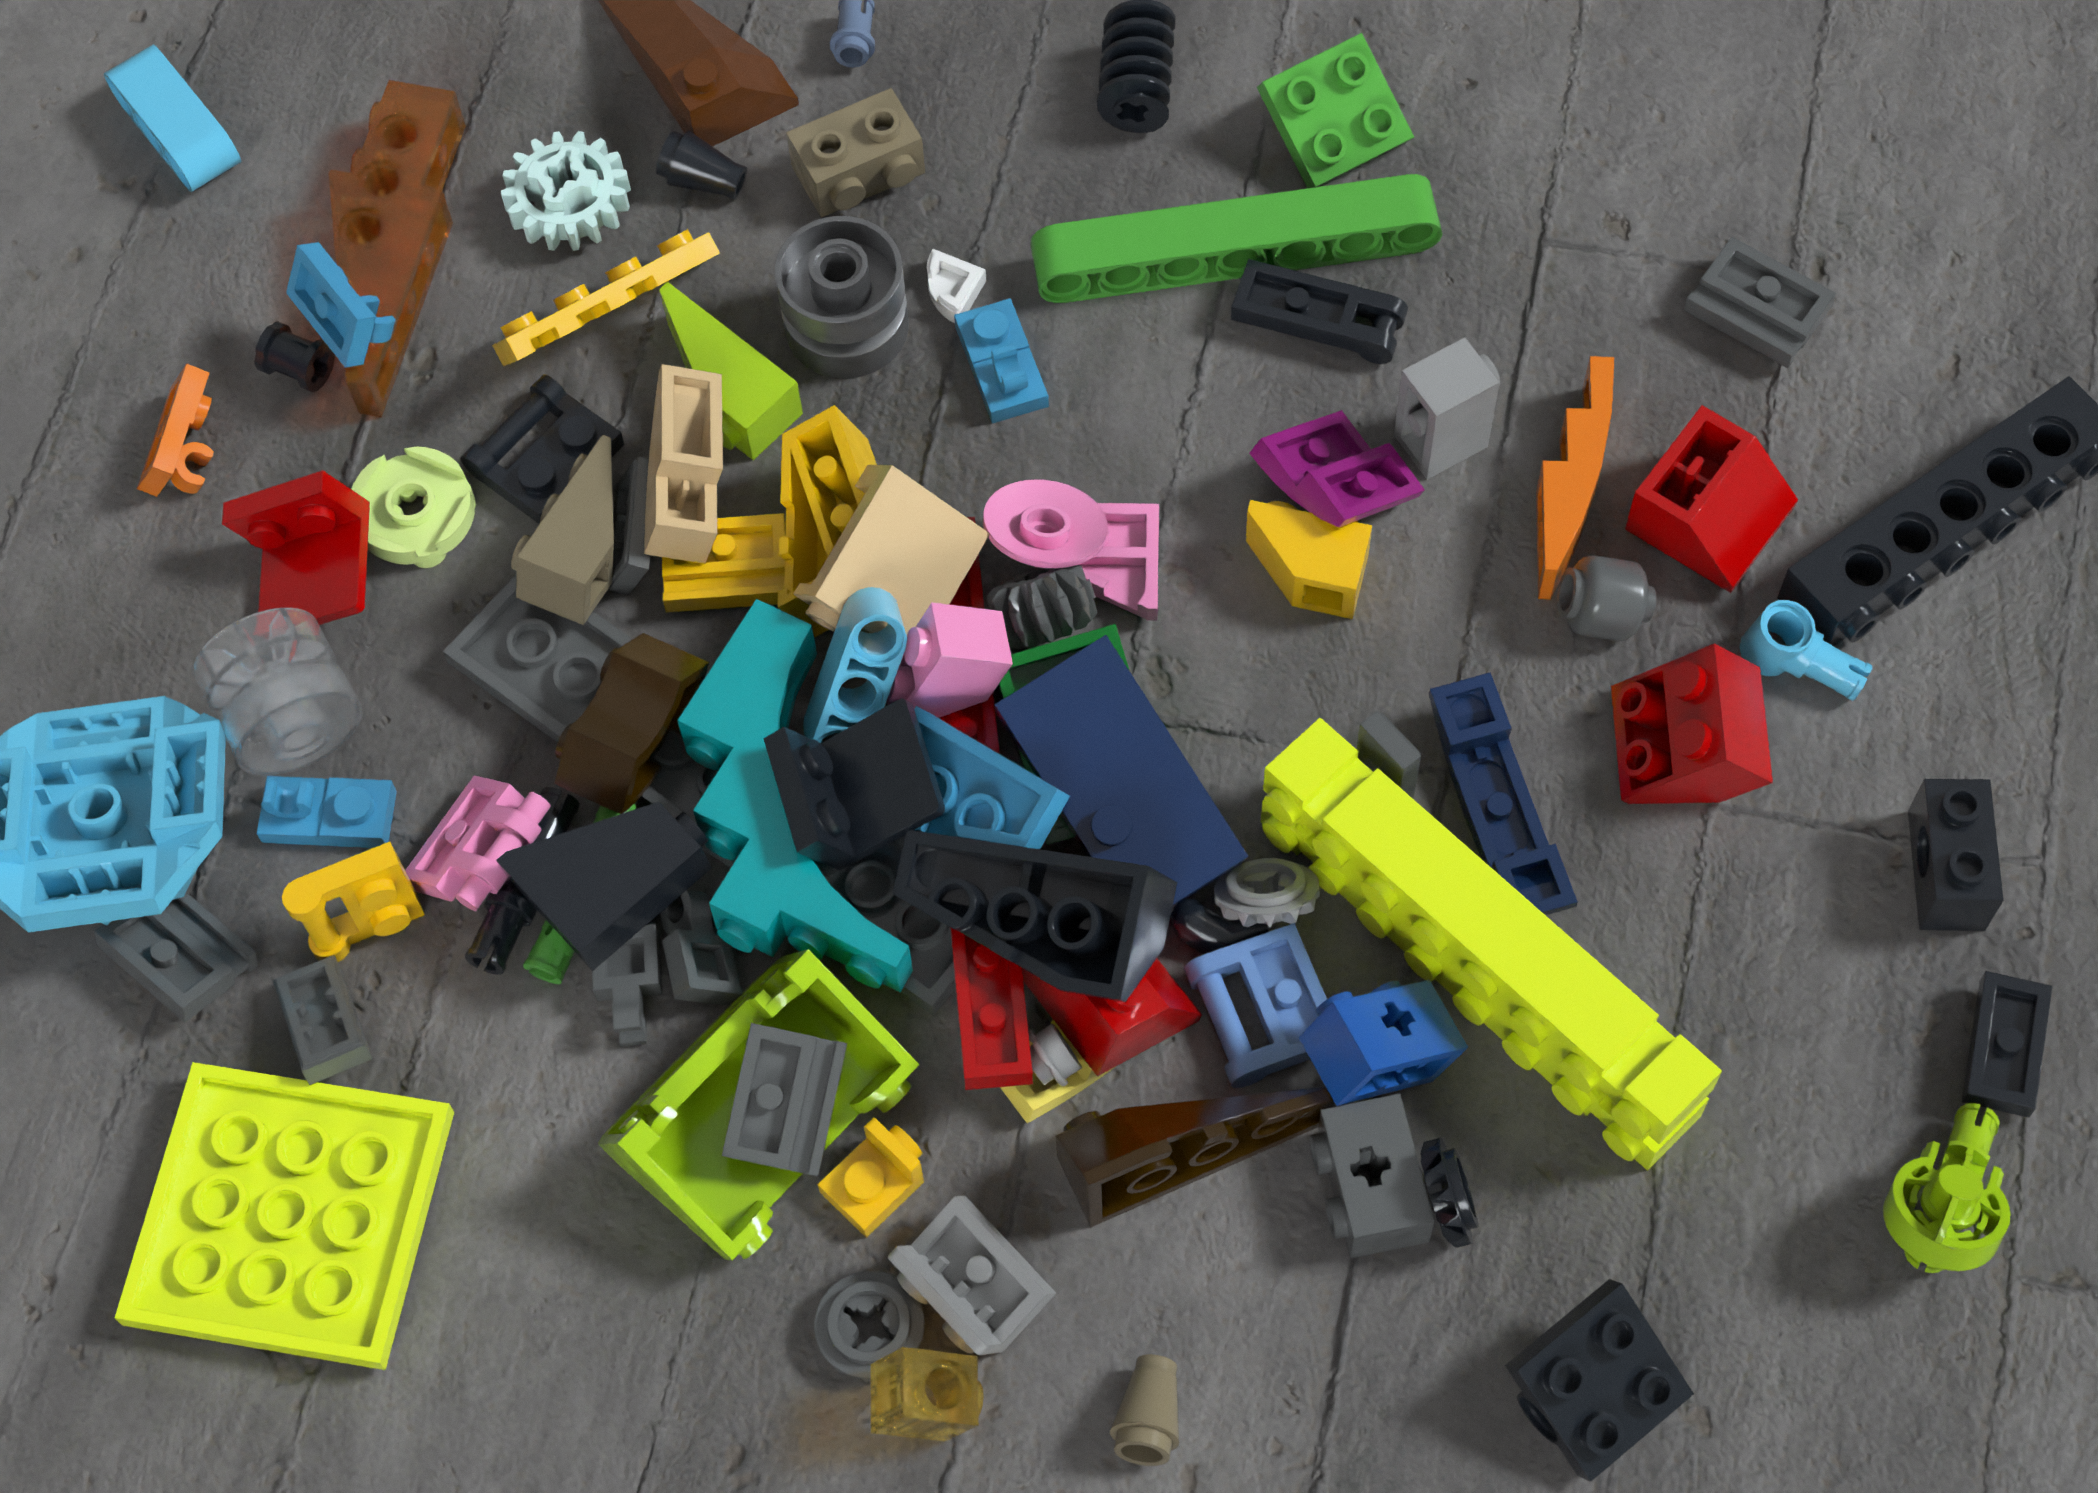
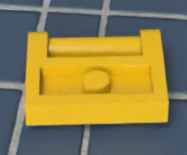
[282,842,425,962]

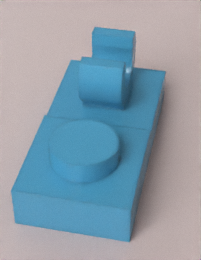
[286,242,396,368]
[954,298,1049,424]
[257,776,397,848]

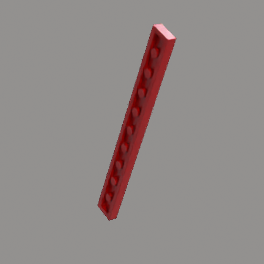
[939,516,1033,1090]

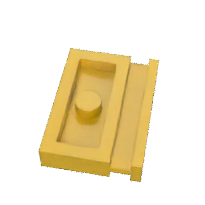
[662,513,786,613]

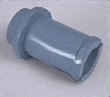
[830,0,875,68]

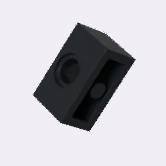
[1908,779,2004,931]

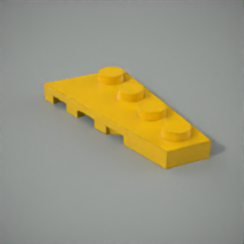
[492,229,720,366]

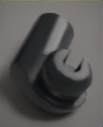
[1171,899,1269,955]

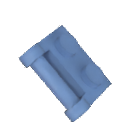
[1184,923,1327,1088]

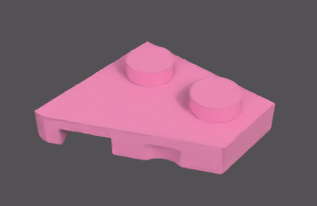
[1034,503,1159,620]

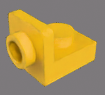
[817,1117,924,1238]

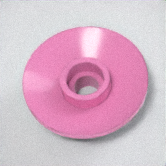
[983,479,1108,568]

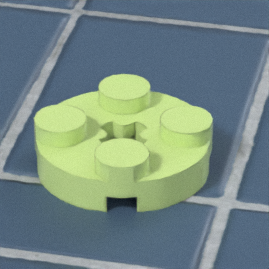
[351,446,476,568]

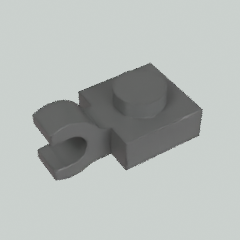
[661,890,742,1006]
[592,924,662,1047]

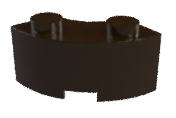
[554,633,710,814]

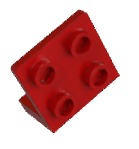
[222,470,370,640]

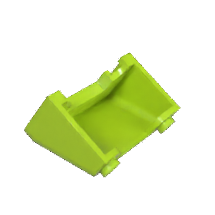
[598,949,920,1261]

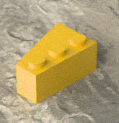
[778,405,877,637]

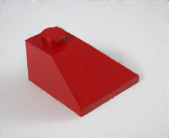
[1022,958,1202,1077]

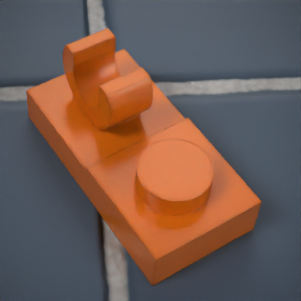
[137,364,214,497]

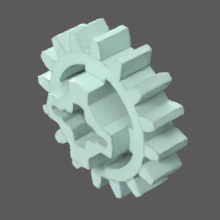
[501,131,631,251]

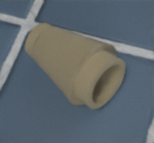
[1110,1354,1179,1466]

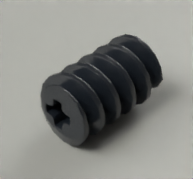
[1097,0,1176,133]

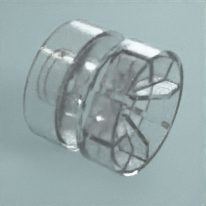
[193,608,363,776]

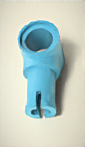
[1740,600,1873,701]

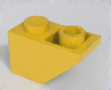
[1246,500,1372,619]

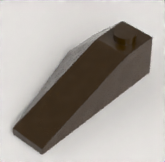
[1055,1087,1336,1228]

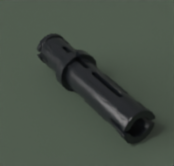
[465,787,580,975]

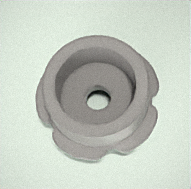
[1028,1023,1082,1086]

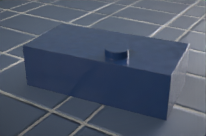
[995,635,1249,908]

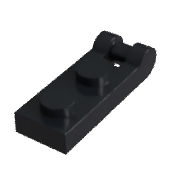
[1231,259,1408,364]

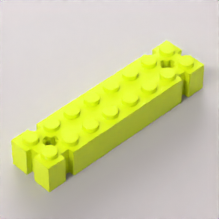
[1261,718,1722,1171]

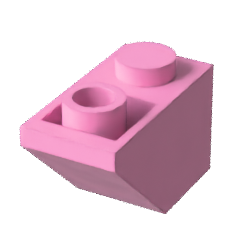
[886,602,1013,718]

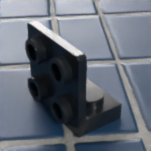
[763,698,945,871]

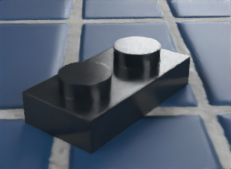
[1962,971,2053,1118]

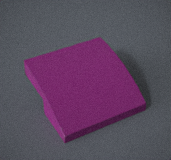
[1249,410,1425,527]

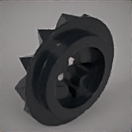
[1420,1137,1479,1248]

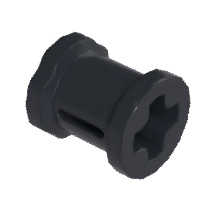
[254,321,335,393]

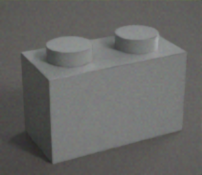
[1394,337,1500,480]

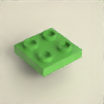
[1257,33,1414,188]

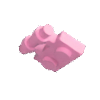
[405,775,551,911]

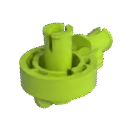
[1883,1103,2011,1273]

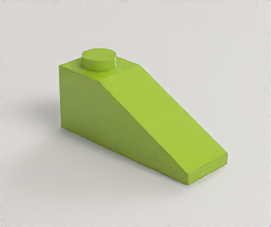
[659,282,803,460]

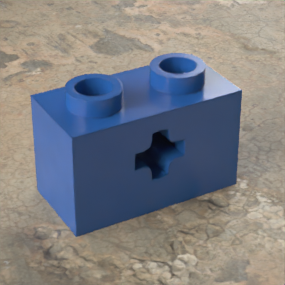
[1298,980,1468,1106]

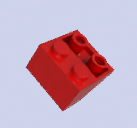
[1625,405,1798,593]
[1611,643,1773,804]

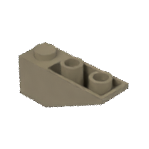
[511,435,614,625]

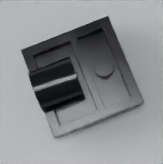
[1505,1279,1694,1482]

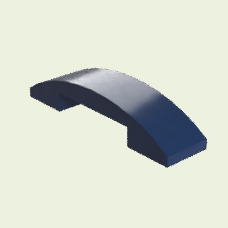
[1429,672,1578,915]

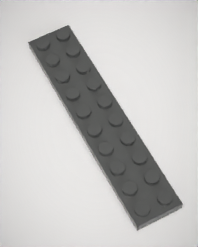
[443,575,956,1016]

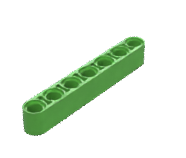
[1030,174,1443,303]

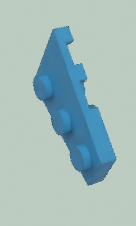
[914,706,1070,849]

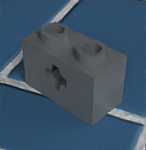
[1309,1093,1435,1259]

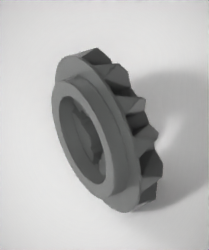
[814,1270,925,1383]

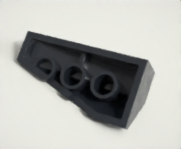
[893,830,1177,1002]

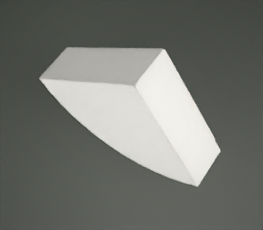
[927,249,986,323]

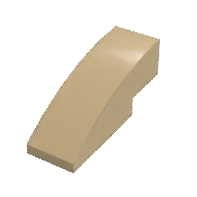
[644,364,723,563]

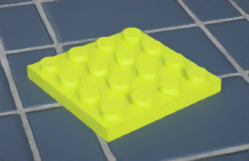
[115,1062,454,1370]

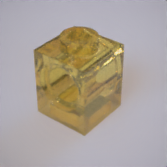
[871,1347,984,1441]

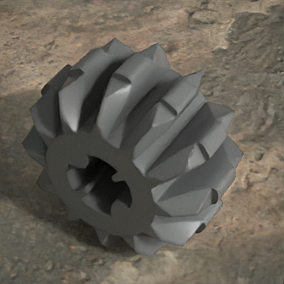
[986,565,1098,650]

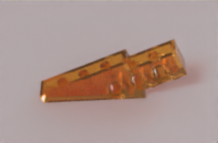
[329,80,466,418]

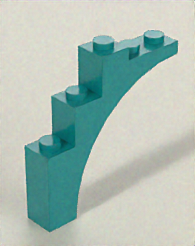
[677,599,913,992]

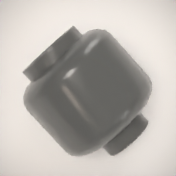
[1557,555,1656,641]

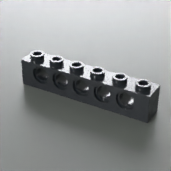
[1777,376,2098,647]

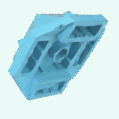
[0,696,226,933]

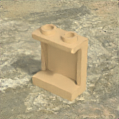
[794,465,989,635]

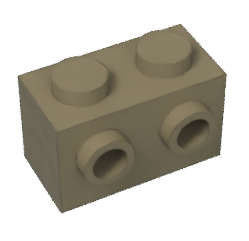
[786,88,925,218]

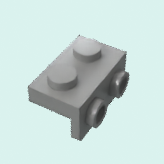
[888,1196,1056,1355]

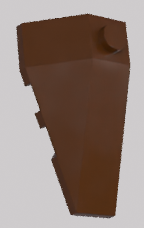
[598,0,799,146]

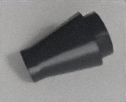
[656,131,747,200]

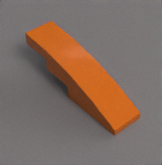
[1536,356,1614,600]

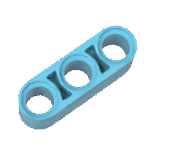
[104,44,241,192]
[803,587,907,743]

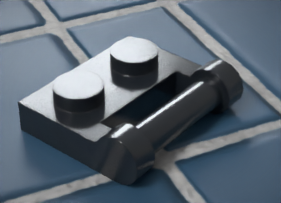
[460,374,625,524]

